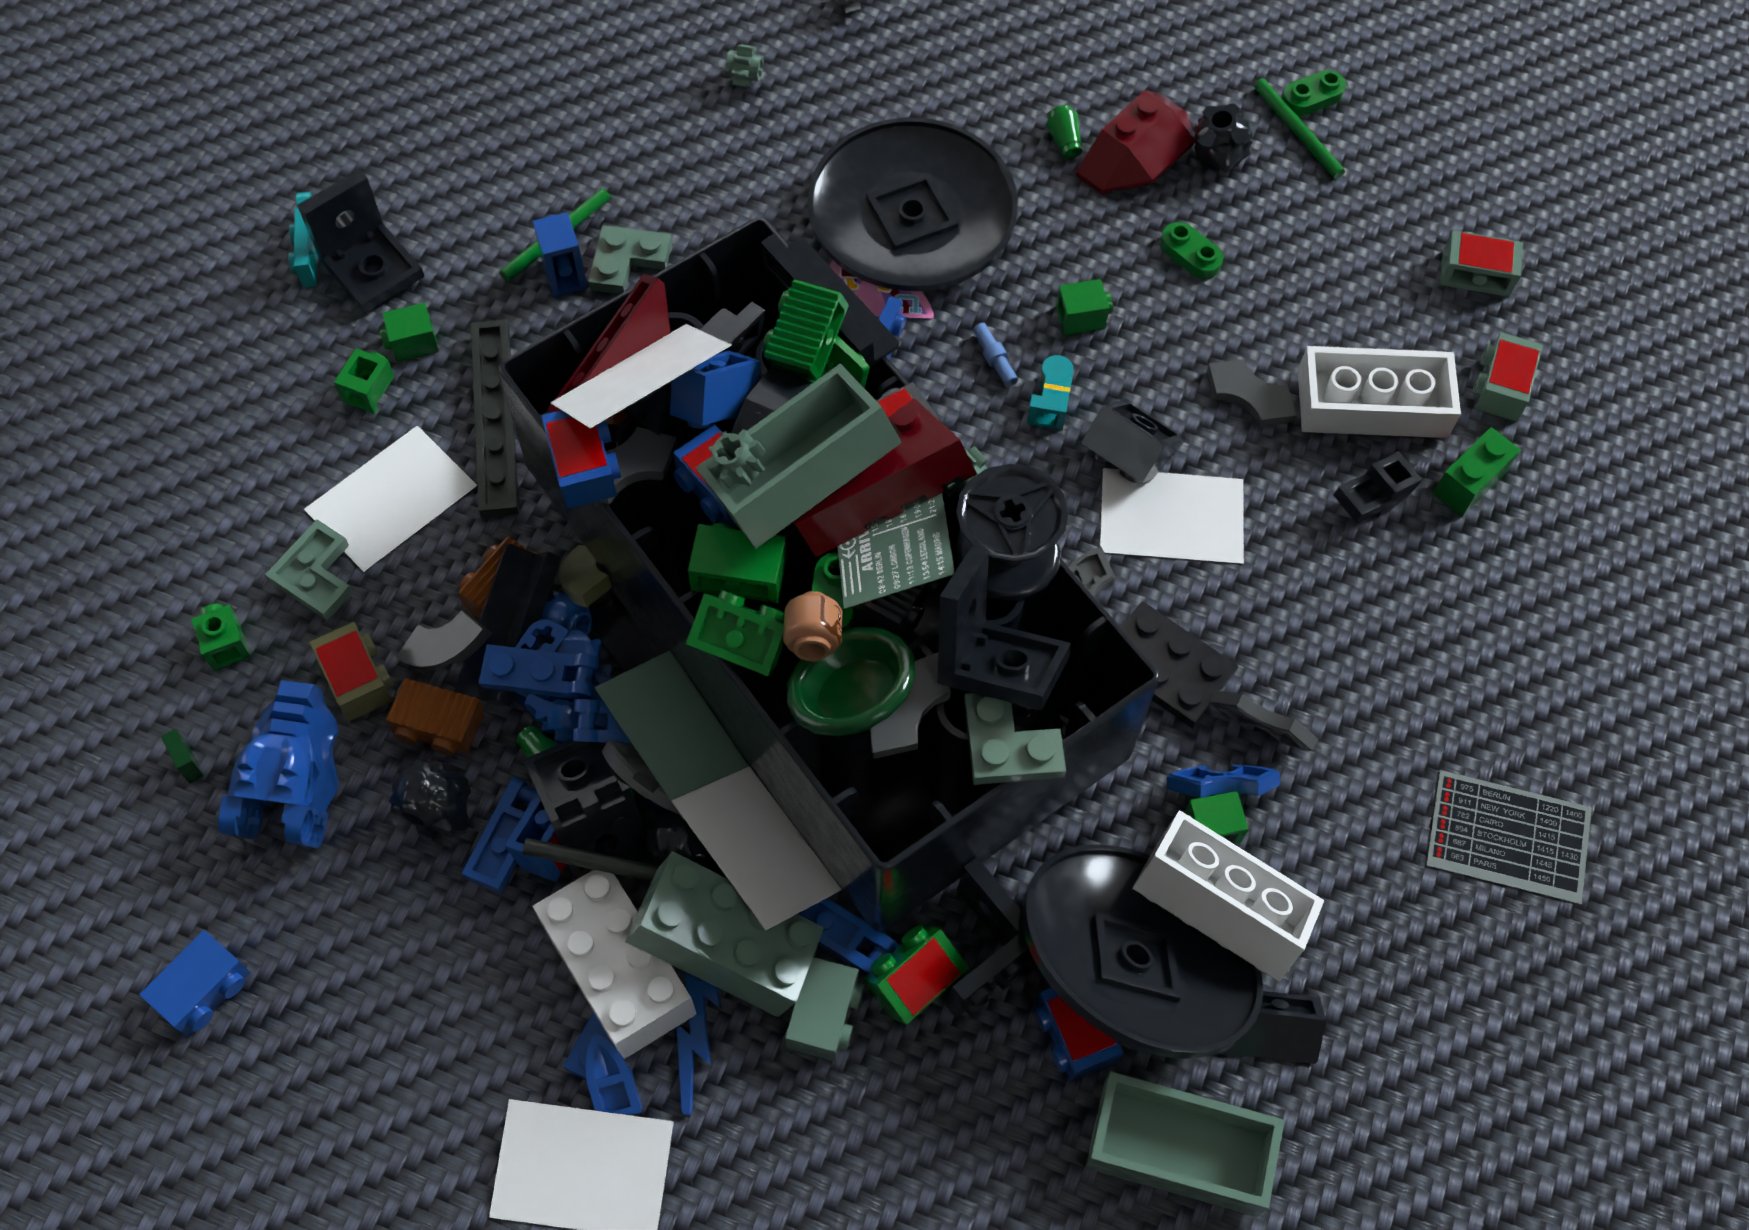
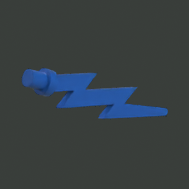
[677,971,721,1116]

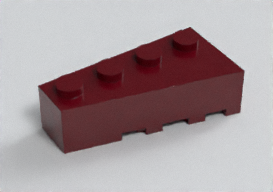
[789,398,977,557]

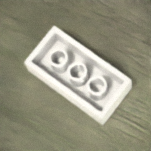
[1297,346,1461,438]
[1132,810,1324,982]
[533,870,697,1059]

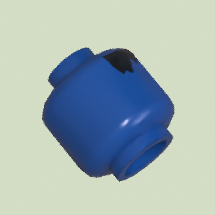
[539,590,592,642]

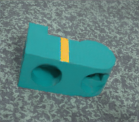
[1027,355,1074,430]

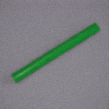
[1254,78,1345,179]
[499,188,611,282]

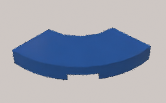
[1166,765,1280,798]

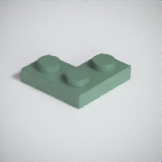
[588,225,672,294]
[265,519,353,621]
[964,693,1066,785]

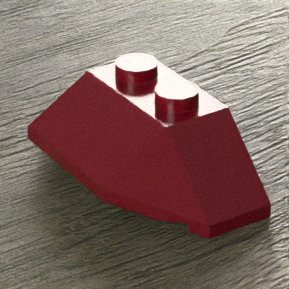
[1075,90,1194,194]
[547,274,670,413]

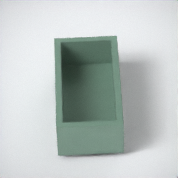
[696,364,902,548]
[625,851,824,1017]
[1085,1071,1285,1217]

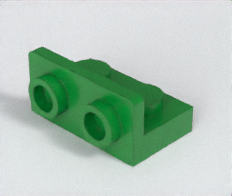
[686,589,785,676]

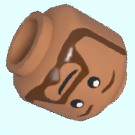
[783,591,842,661]

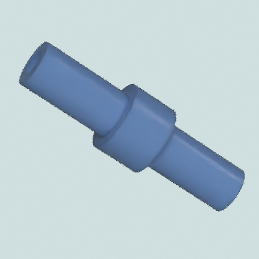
[973,323,1018,387]

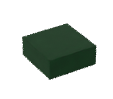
[161,729,204,783]

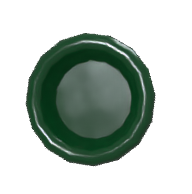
[787,627,916,737]

